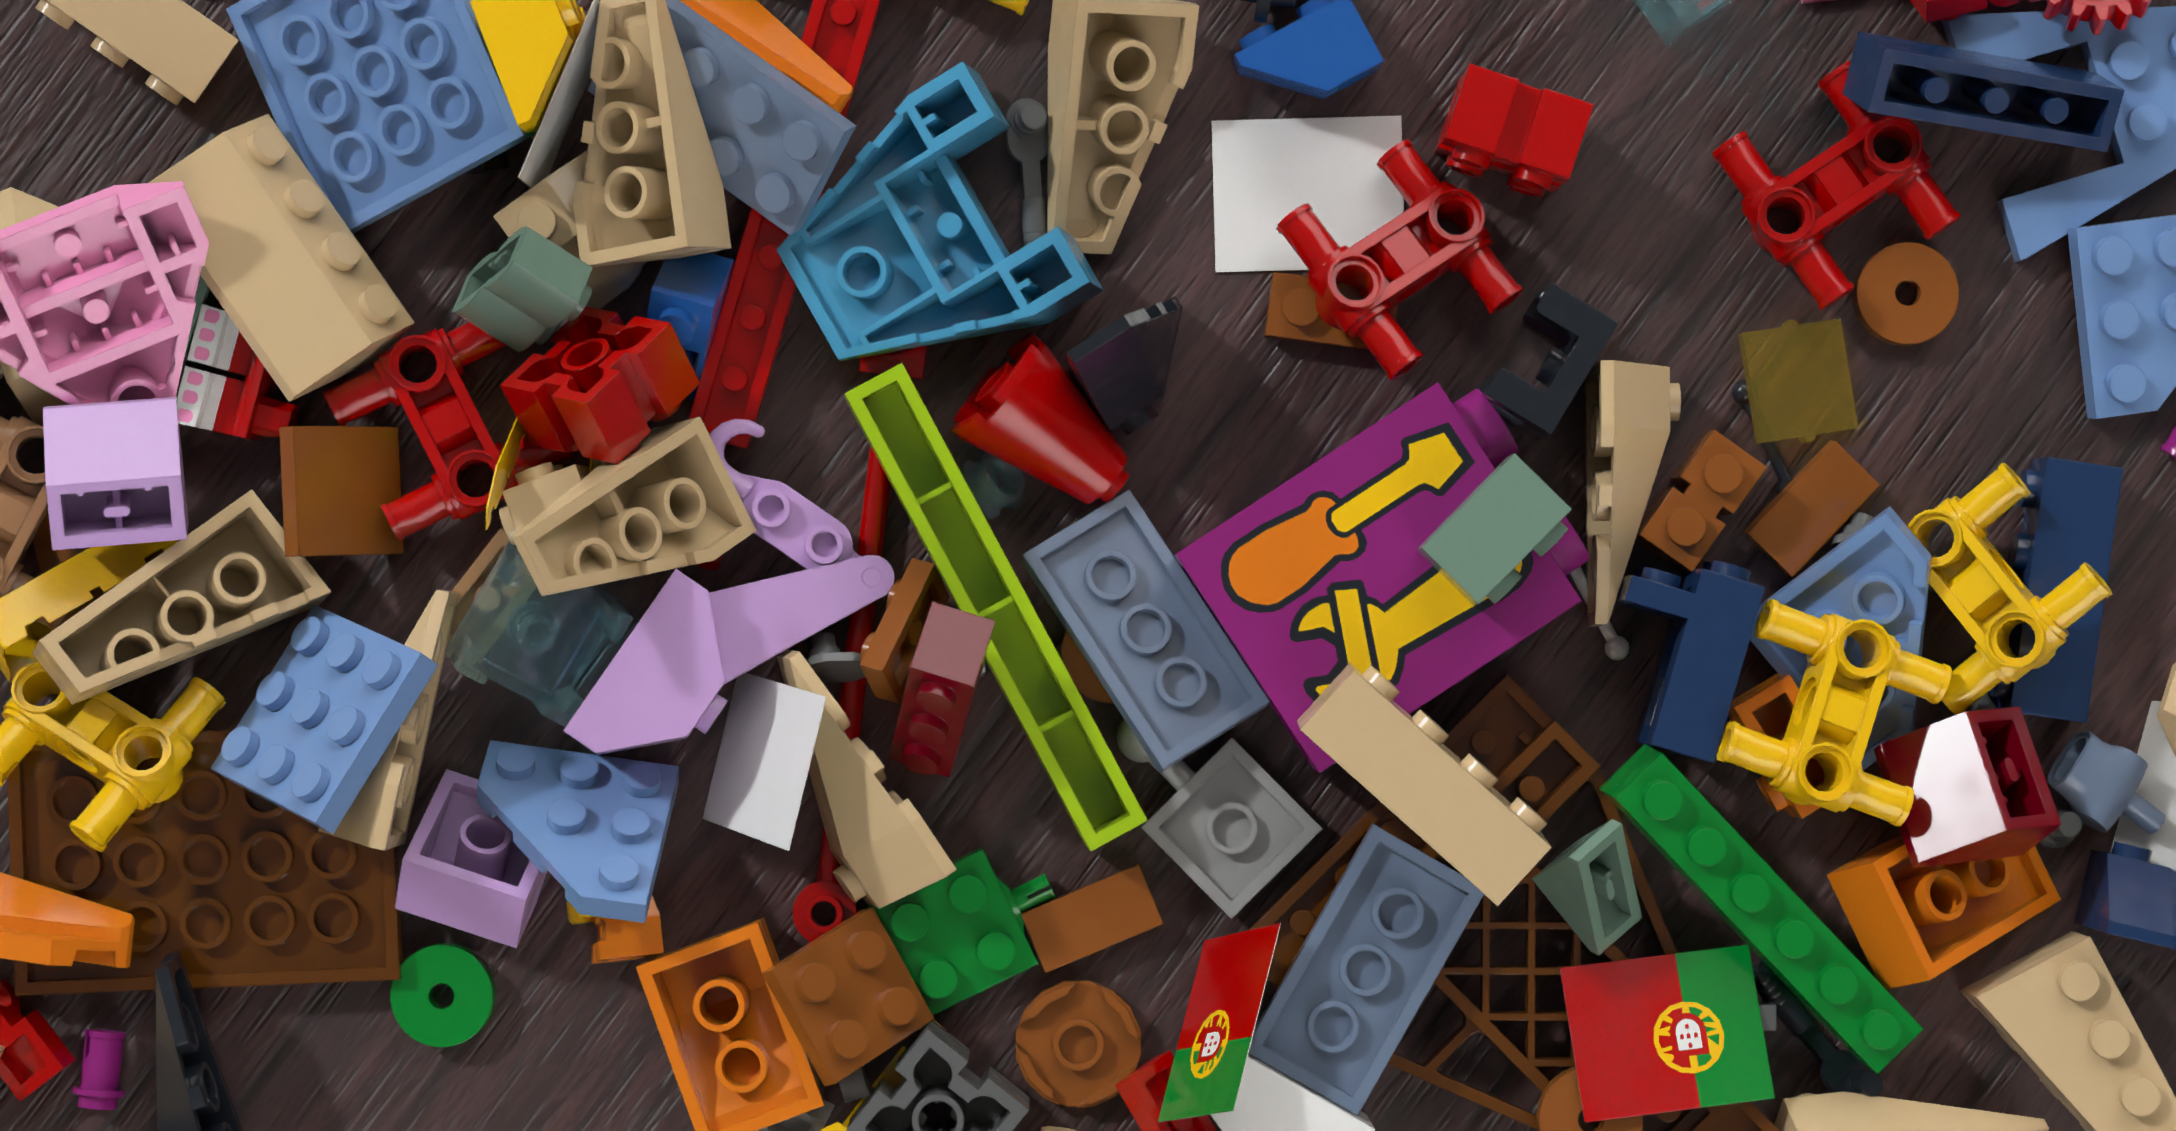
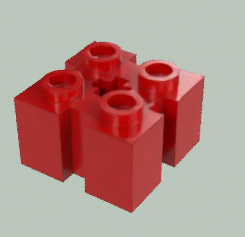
[1434,63,1594,198]
[500,307,700,464]

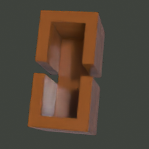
[1635,429,1767,573]

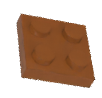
[762,907,934,1086]

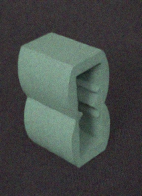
[452,226,593,352]

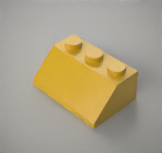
[470,0,587,139]

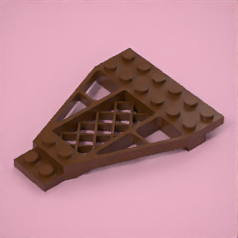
[1246,674,1780,1131]

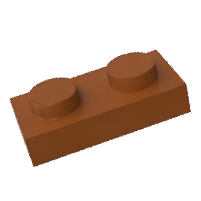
[1264,272,1398,351]
[859,558,950,703]

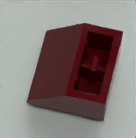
[1873,706,2062,868]

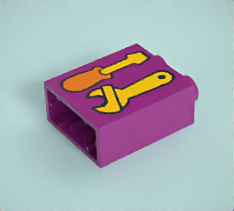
[1174,382,1590,773]

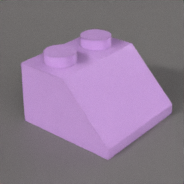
[395,769,547,948]

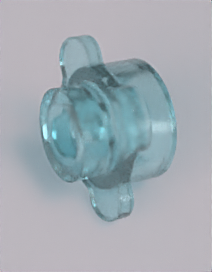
[960,452,1025,520]

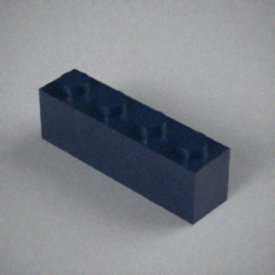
[1842,32,2125,152]
[1990,457,2123,723]

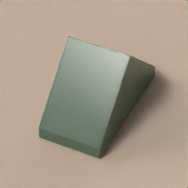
[1532,819,1642,955]

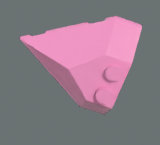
[0,181,209,405]

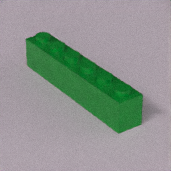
[1599,744,1923,1074]

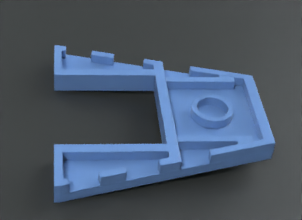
[1942,6,2176,262]

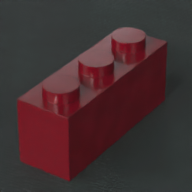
[889,601,995,778]

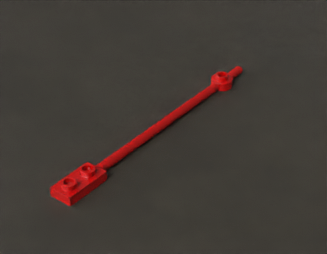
[793,345,928,943]

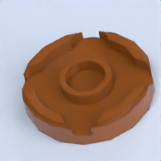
[1016,980,1141,1108]

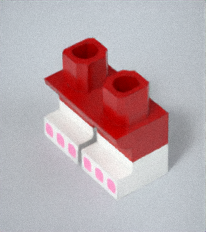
[177,304,300,441]

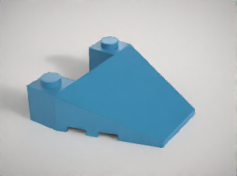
[777,61,1104,361]

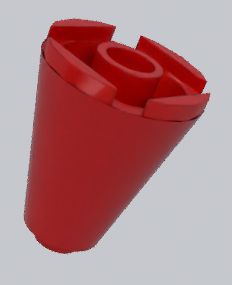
[950,332,1129,504]

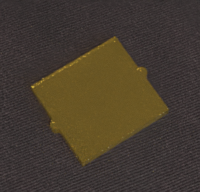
[1738,318,1858,444]

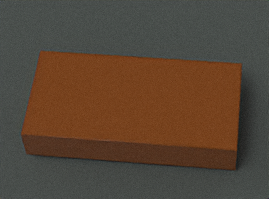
[1743,440,1880,577]
[1021,864,1163,973]

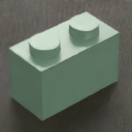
[1417,453,1572,605]

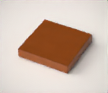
[279,426,404,557]

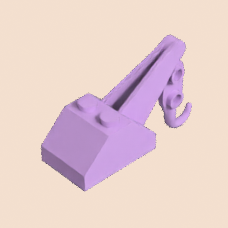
[563,419,894,755]

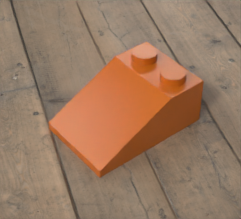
[1827,834,2061,990]
[636,918,825,1131]

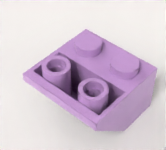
[43,397,189,550]

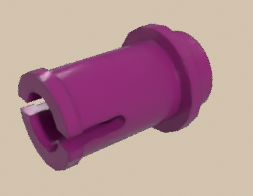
[73,1029,126,1110]

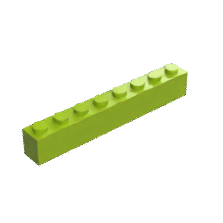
[844,363,1148,851]

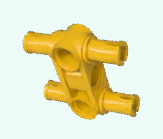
[1907,463,2113,715]
[1716,599,1952,826]
[0,660,226,852]

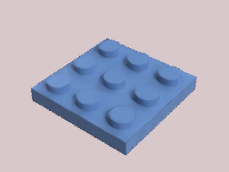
[211,605,438,834]

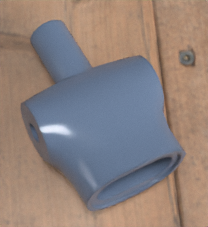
[2047,731,2165,834]

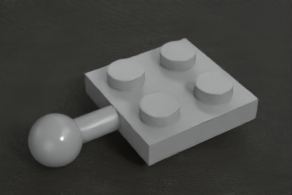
[1117,720,1322,919]

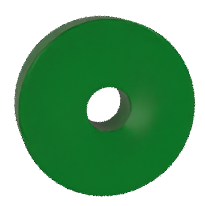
[390,943,496,1047]

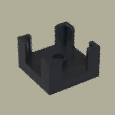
[1479,282,1619,441]

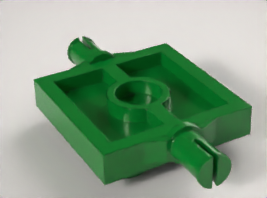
[867,847,1056,1015]

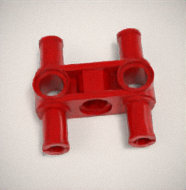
[1712,60,1961,311]
[1276,139,1524,381]
[323,322,572,542]

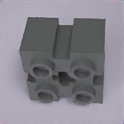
[847,1020,1030,1131]

